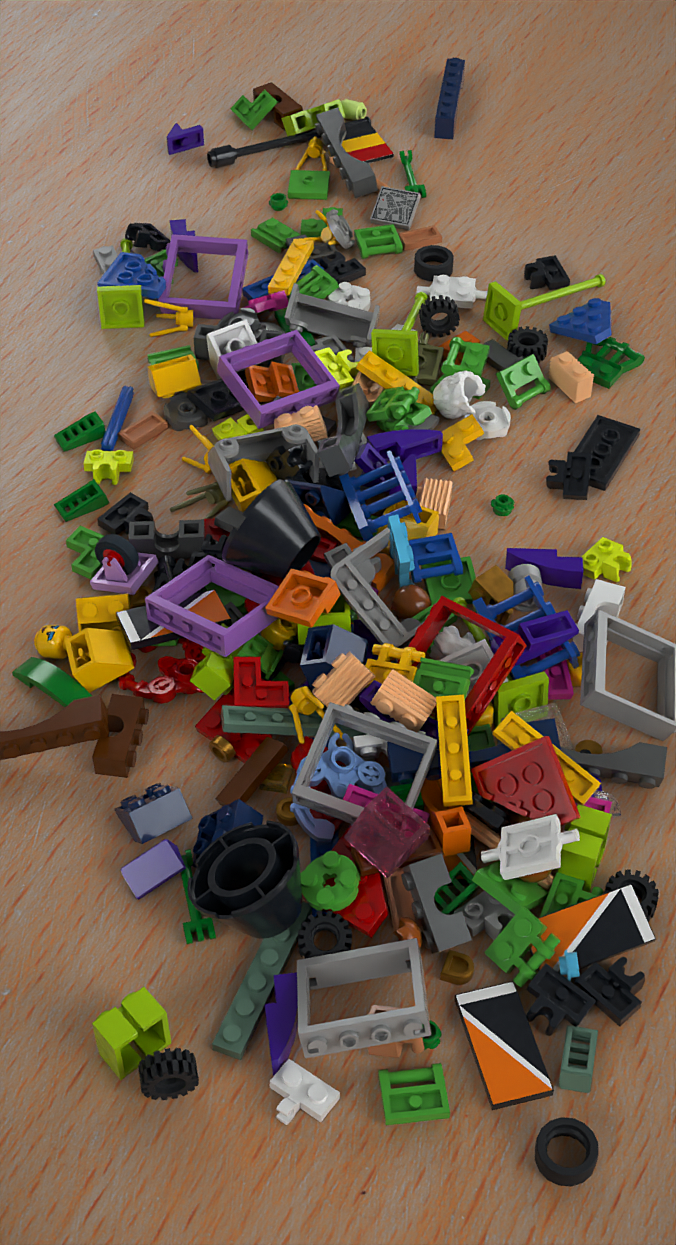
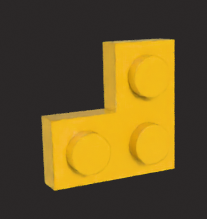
[441,414,484,472]

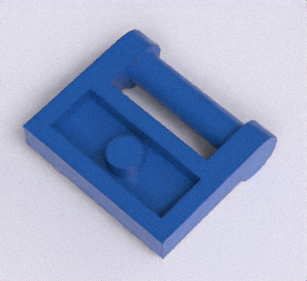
[408,533,463,583]

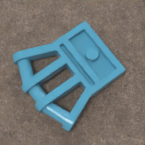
[387,515,415,588]

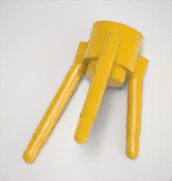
[295,137,328,171]
[303,210,339,245]
[144,299,193,337]
[182,425,214,474]
[289,686,344,744]

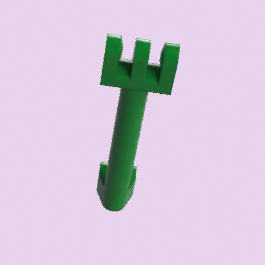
[400,150,426,198]
[180,849,216,944]

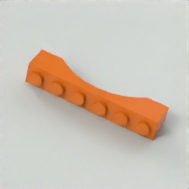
[303,504,395,595]
[420,778,472,857]

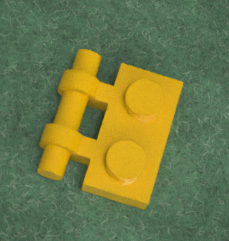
[365,643,425,688]

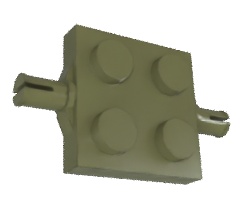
[407,332,444,385]

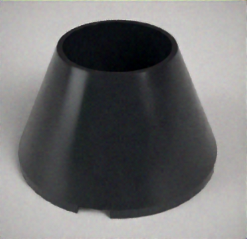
[222,479,321,579]
[187,821,303,939]

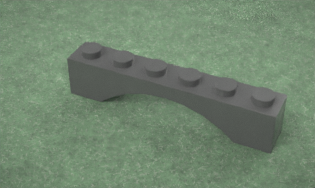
[315,108,378,198]
[317,383,370,477]
[496,718,667,789]

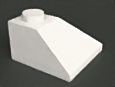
[206,319,259,379]

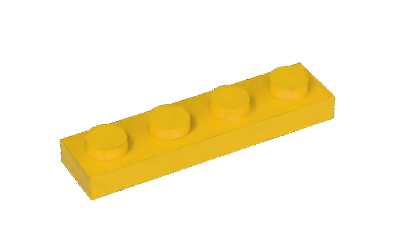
[268,238,314,296]
[356,350,438,415]
[436,694,473,807]
[492,711,601,805]

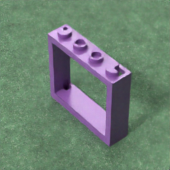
[156,234,249,320]
[217,330,340,429]
[145,555,279,657]

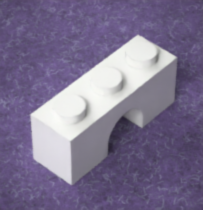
[573,579,626,652]

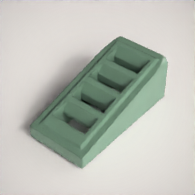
[559,1025,598,1093]

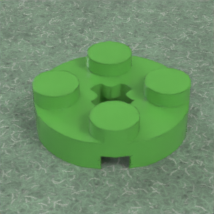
[301,851,360,911]

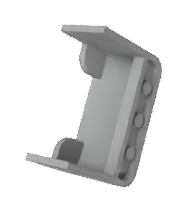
[285,283,380,348]
[208,424,319,501]
[330,527,450,648]

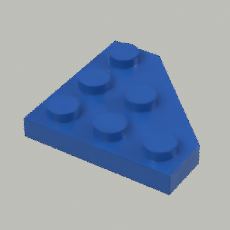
[97,252,166,299]
[549,298,612,344]

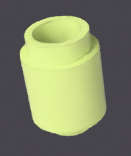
[341,99,367,121]

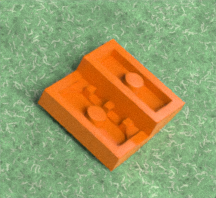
[245,361,299,402]

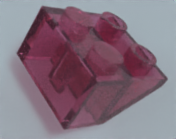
[344,786,430,878]

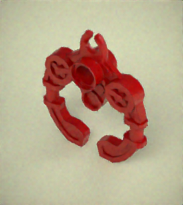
[117,638,206,704]

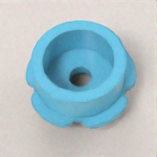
[559,950,580,980]

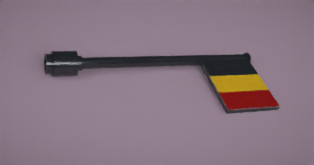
[207,116,394,168]

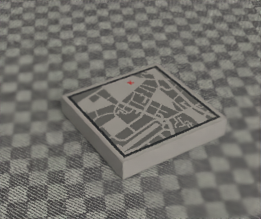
[370,186,421,230]

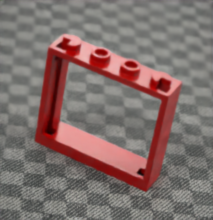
[397,596,527,736]

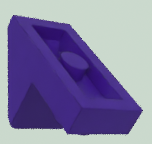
[166,123,204,155]
[354,442,395,492]

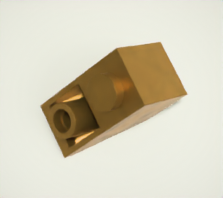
[468,565,513,626]

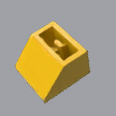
[148,354,202,398]
[229,458,277,512]
[377,500,439,555]
[76,593,130,646]
[65,628,134,693]

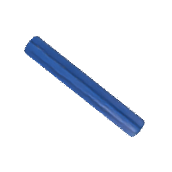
[101,385,134,451]

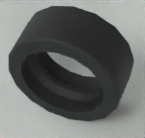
[414,245,454,281]
[535,1117,599,1187]

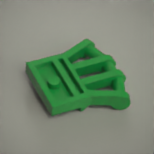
[577,337,645,389]

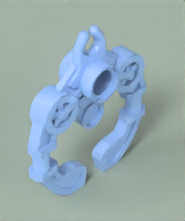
[290,732,391,842]

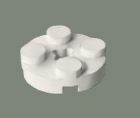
[328,282,370,311]
[464,401,511,440]

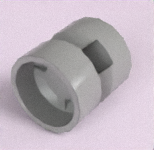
[508,564,545,612]

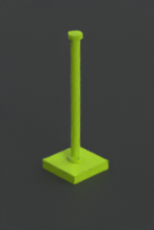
[97,238,145,329]
[482,274,606,341]
[371,292,428,376]
[453,597,549,728]

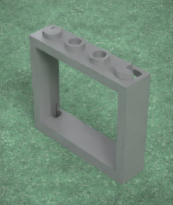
[580,609,676,741]
[292,702,437,838]
[297,938,431,1058]

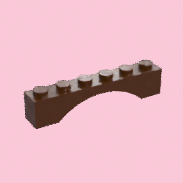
[0,695,109,760]

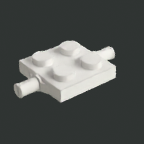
[417,275,487,309]
[481,814,580,880]

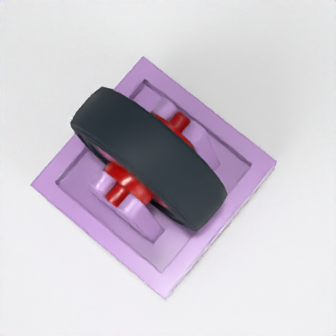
[90,534,159,595]

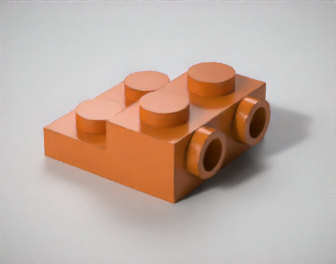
[265,568,341,628]

